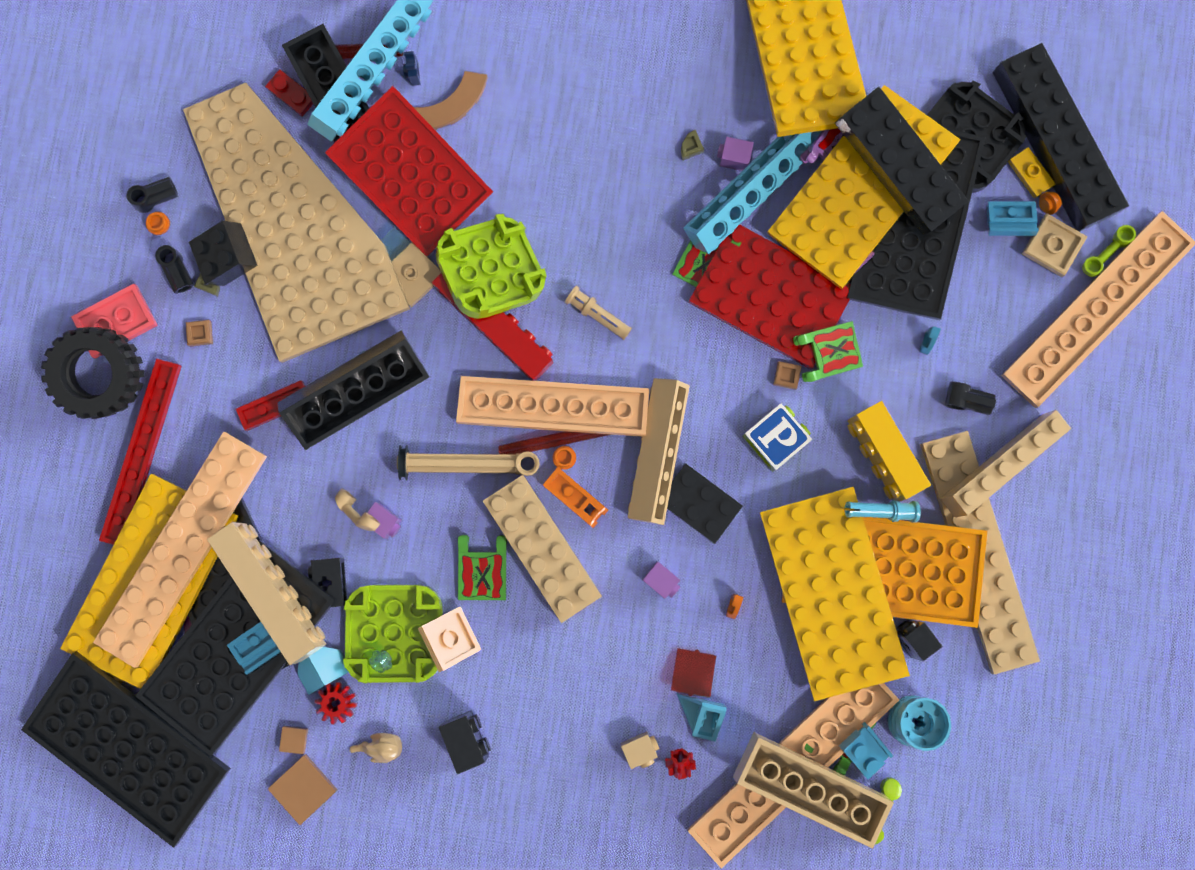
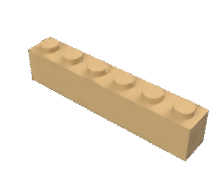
[628,378,690,525]
[940,410,1071,518]

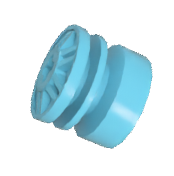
[887,695,951,751]

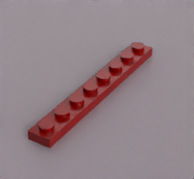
[99,358,182,545]

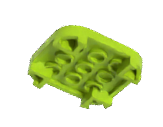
[436,214,547,319]
[343,585,443,683]

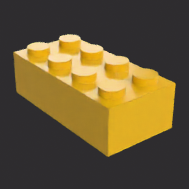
[847,401,931,501]

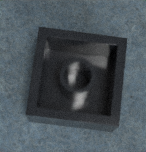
[189,221,258,286]
[439,710,491,774]

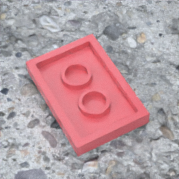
[71,284,158,359]

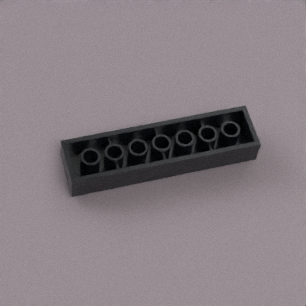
[992,43,1129,232]

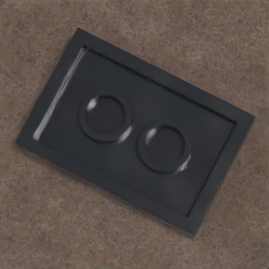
[667,464,743,544]

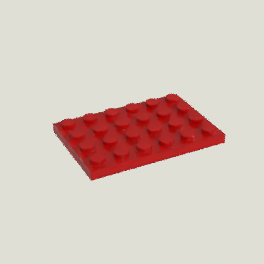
[325,86,493,257]
[688,224,851,369]

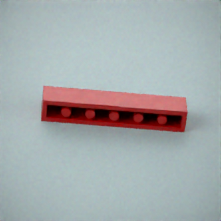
[431,273,553,381]

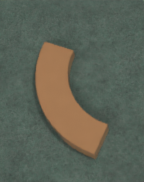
[414,71,488,130]

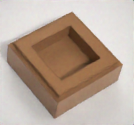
[186,320,213,347]
[773,361,802,390]
[279,726,308,754]

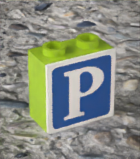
[742,403,812,472]

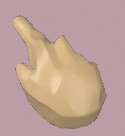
[350,733,402,763]

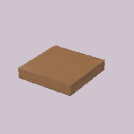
[268,754,338,825]

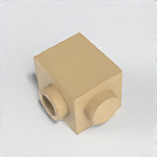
[621,731,660,769]

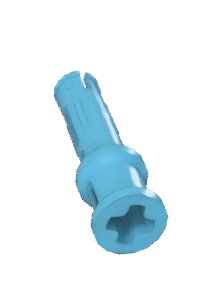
[845,500,921,523]

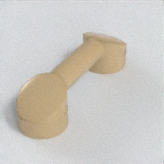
[335,488,380,531]

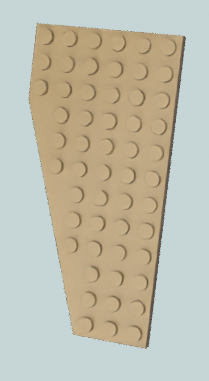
[183,83,410,363]

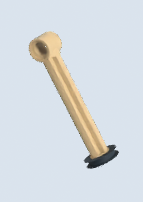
[397,445,540,481]

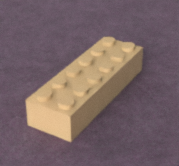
[483,475,602,623]
[207,522,326,665]
[733,732,894,849]

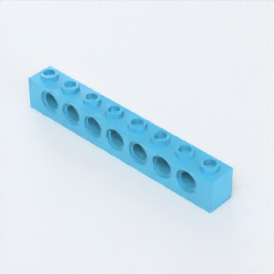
[307,0,433,142]
[683,131,822,254]

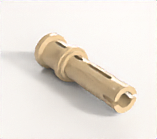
[565,285,632,340]

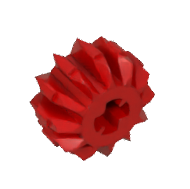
[315,682,357,725]

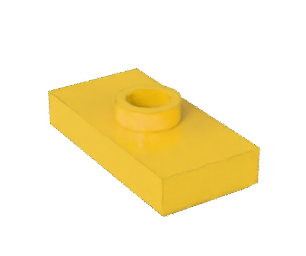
[1008,147,1055,199]

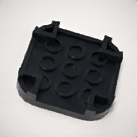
[927,80,1027,193]

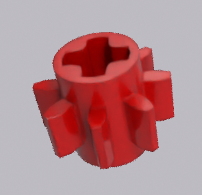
[665,748,696,780]

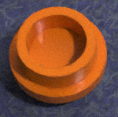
[1039,192,1062,215]
[146,212,170,235]
[553,446,576,470]

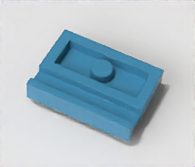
[986,201,1039,236]
[227,622,281,675]
[839,722,893,780]

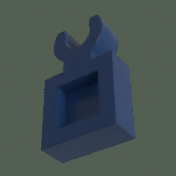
[403,51,421,86]

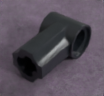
[126,177,178,213]
[155,245,194,294]
[944,382,996,415]

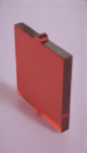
[670,648,716,698]

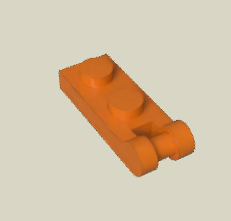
[543,467,608,528]

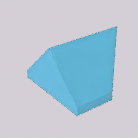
[297,647,349,695]
[676,693,727,742]

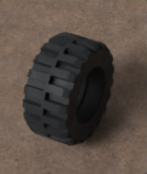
[41,327,144,419]

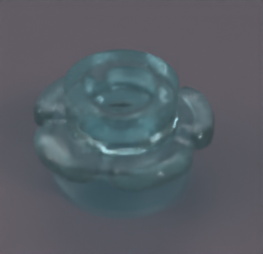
[369,650,392,673]

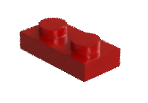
[265,69,313,117]

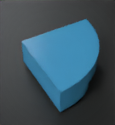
[920,326,941,355]

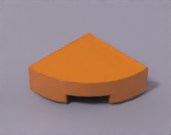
[726,594,744,619]

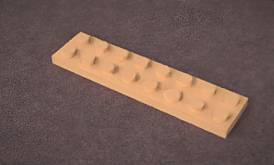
[456,376,649,437]

